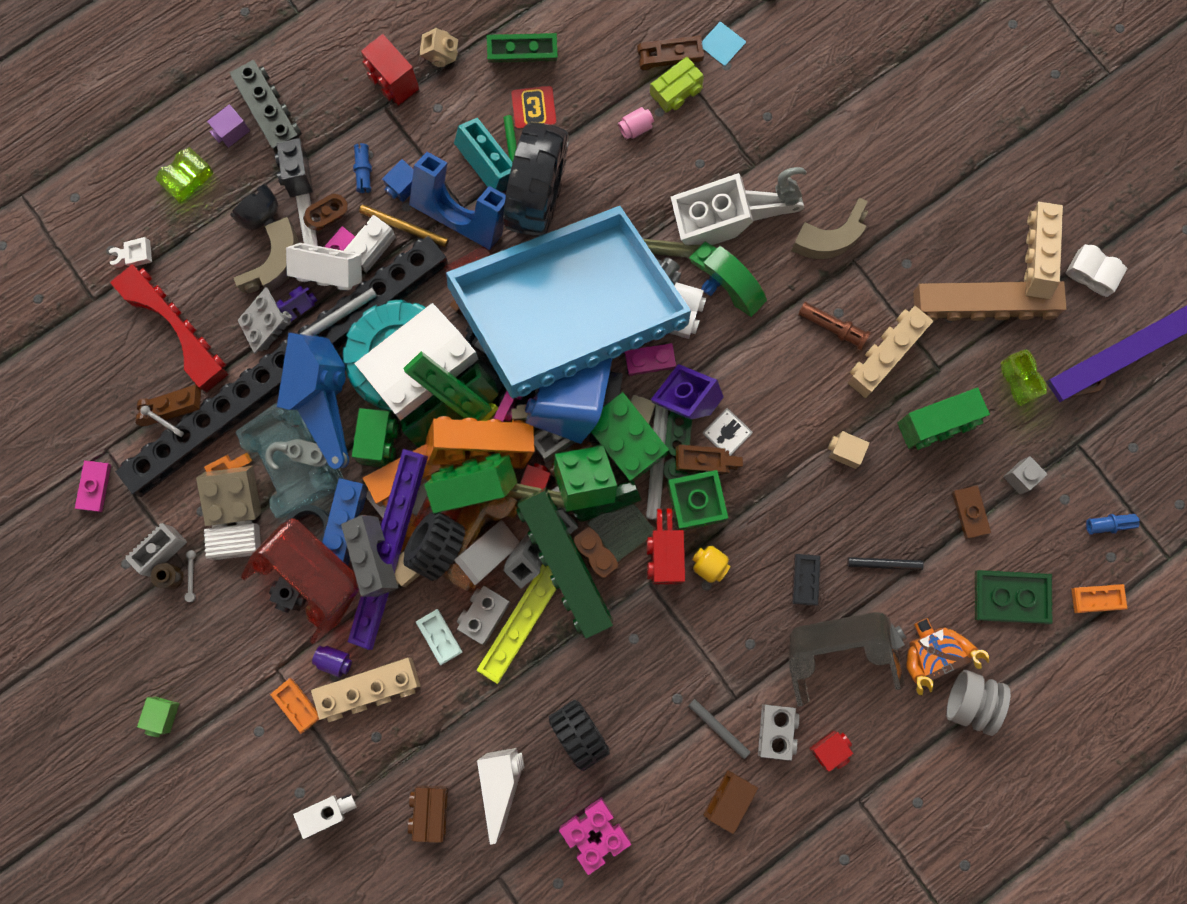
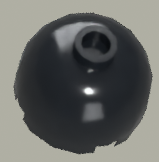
[230,184,278,230]

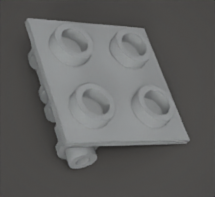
[238,287,292,354]

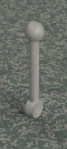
[140,406,184,437]
[185,550,196,602]

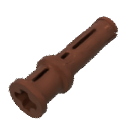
[798,301,871,351]

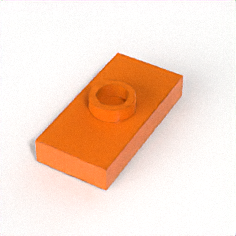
[1071,584,1128,613]
[270,678,319,734]

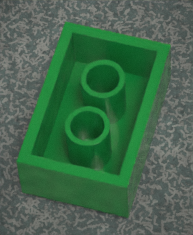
[897,387,990,450]
[591,392,671,482]
[424,453,517,513]

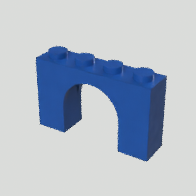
[409,152,506,250]

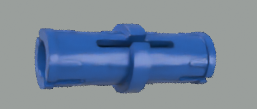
[353,143,372,193]

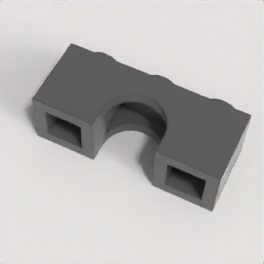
[341,515,398,597]

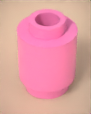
[618,107,654,140]

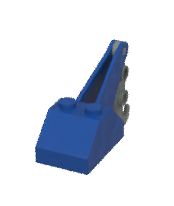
[265,333,349,470]

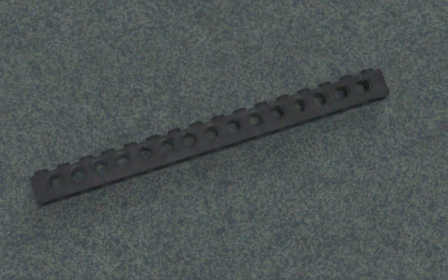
[115,236,449,497]

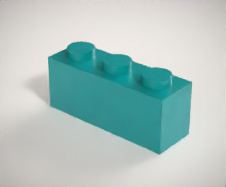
[454,117,513,192]

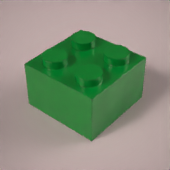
[352,408,400,468]
[554,445,617,512]
[667,470,728,530]

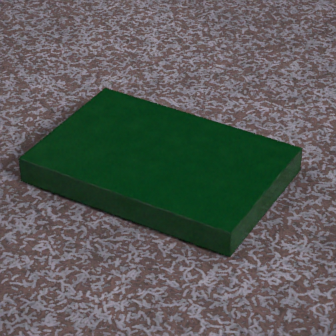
[975,570,1053,624]

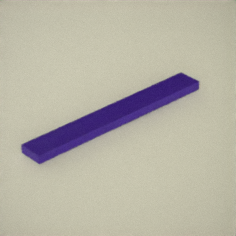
[1046,306,1187,402]
[348,449,428,650]

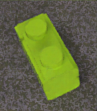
[650,57,704,112]

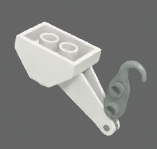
[671,167,807,245]

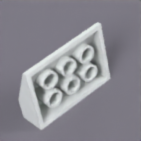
[354,303,478,421]
[477,748,524,845]

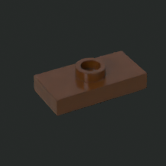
[952,485,991,539]

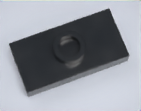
[792,554,820,606]

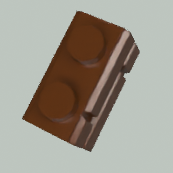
[408,785,448,842]

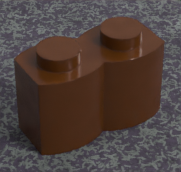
[574,527,618,580]

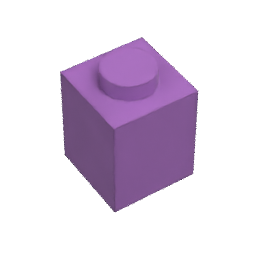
[207,104,250,148]

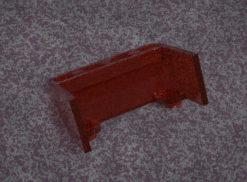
[241,518,359,644]

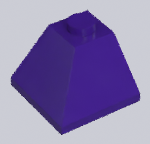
[651,364,724,419]

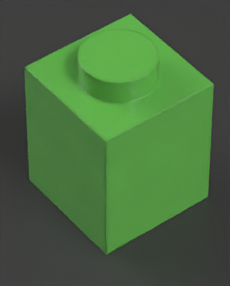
[137,697,179,737]

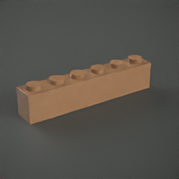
[913,281,1066,321]

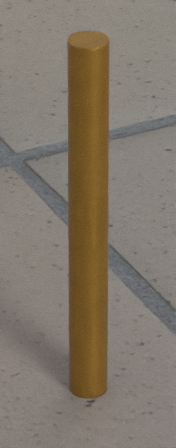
[359,204,449,248]

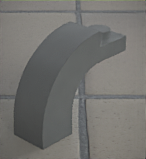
[504,507,578,589]

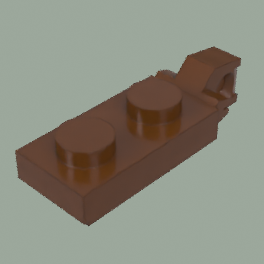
[676,445,743,474]

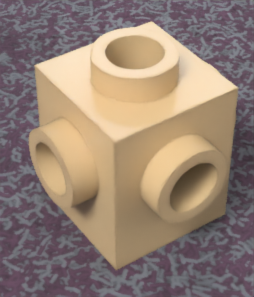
[419,28,458,67]

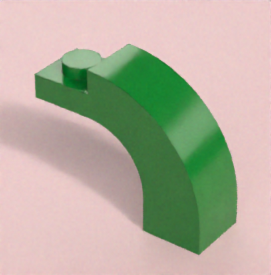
[689,241,767,317]

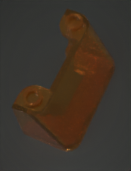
[442,495,519,594]

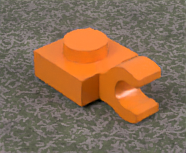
[204,452,252,472]

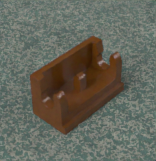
[703,770,758,834]

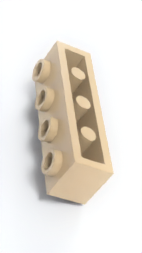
[1024,202,1063,299]
[847,306,933,398]
[311,658,421,722]

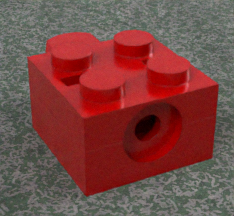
[647,508,685,585]

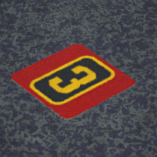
[511,86,556,128]

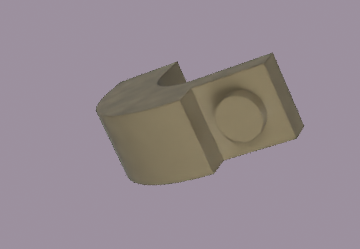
[791,198,868,259]
[234,217,299,293]

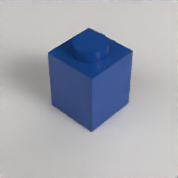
[382,159,413,202]

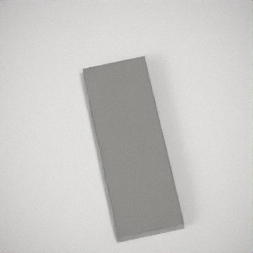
[455,520,519,585]

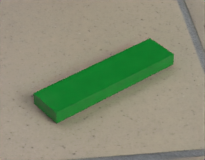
[403,351,492,421]

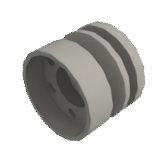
[946,670,1011,736]

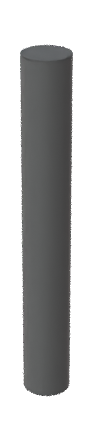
[688,699,750,759]

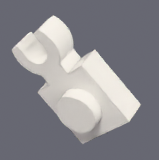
[109,237,152,268]

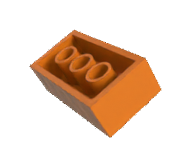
[426,416,534,469]

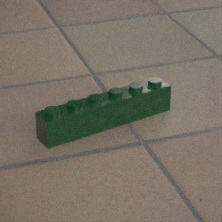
[516,488,613,639]

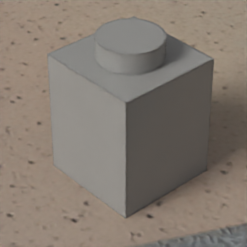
[1003,456,1048,495]

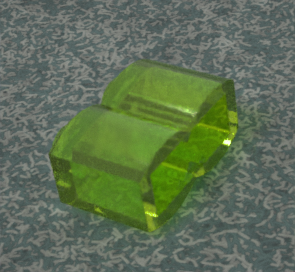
[155,147,213,204]
[1001,349,1047,406]

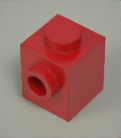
[809,731,853,772]

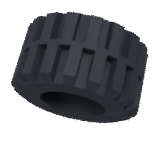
[403,512,465,581]
[549,699,610,772]

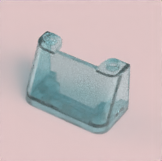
[236,403,344,518]

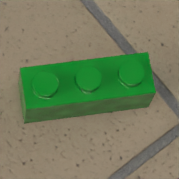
[486,33,558,63]

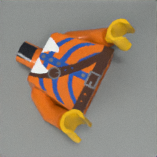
[906,618,989,695]

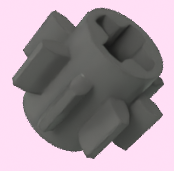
[657,258,681,286]

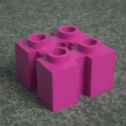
[559,797,631,875]

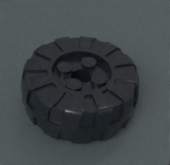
[503,122,569,237]

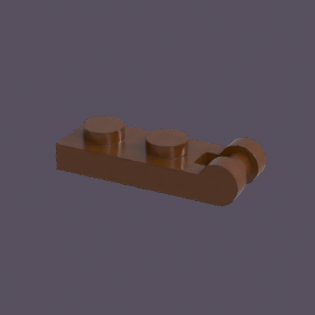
[637,35,704,70]
[135,384,201,426]

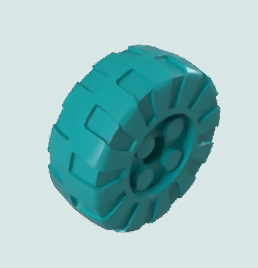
[343,300,433,412]

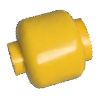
[692,546,730,583]

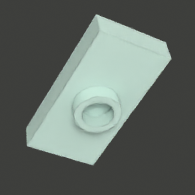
[416,609,463,665]

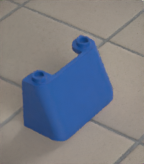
[525,358,612,444]

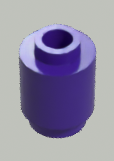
[312,645,352,678]

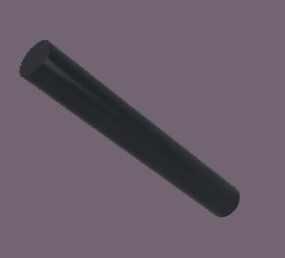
[847,557,923,570]

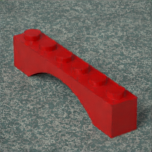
[110,264,229,393]

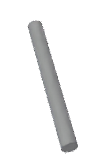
[300,288,377,336]

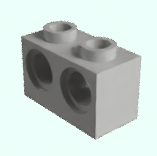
[758,704,799,761]

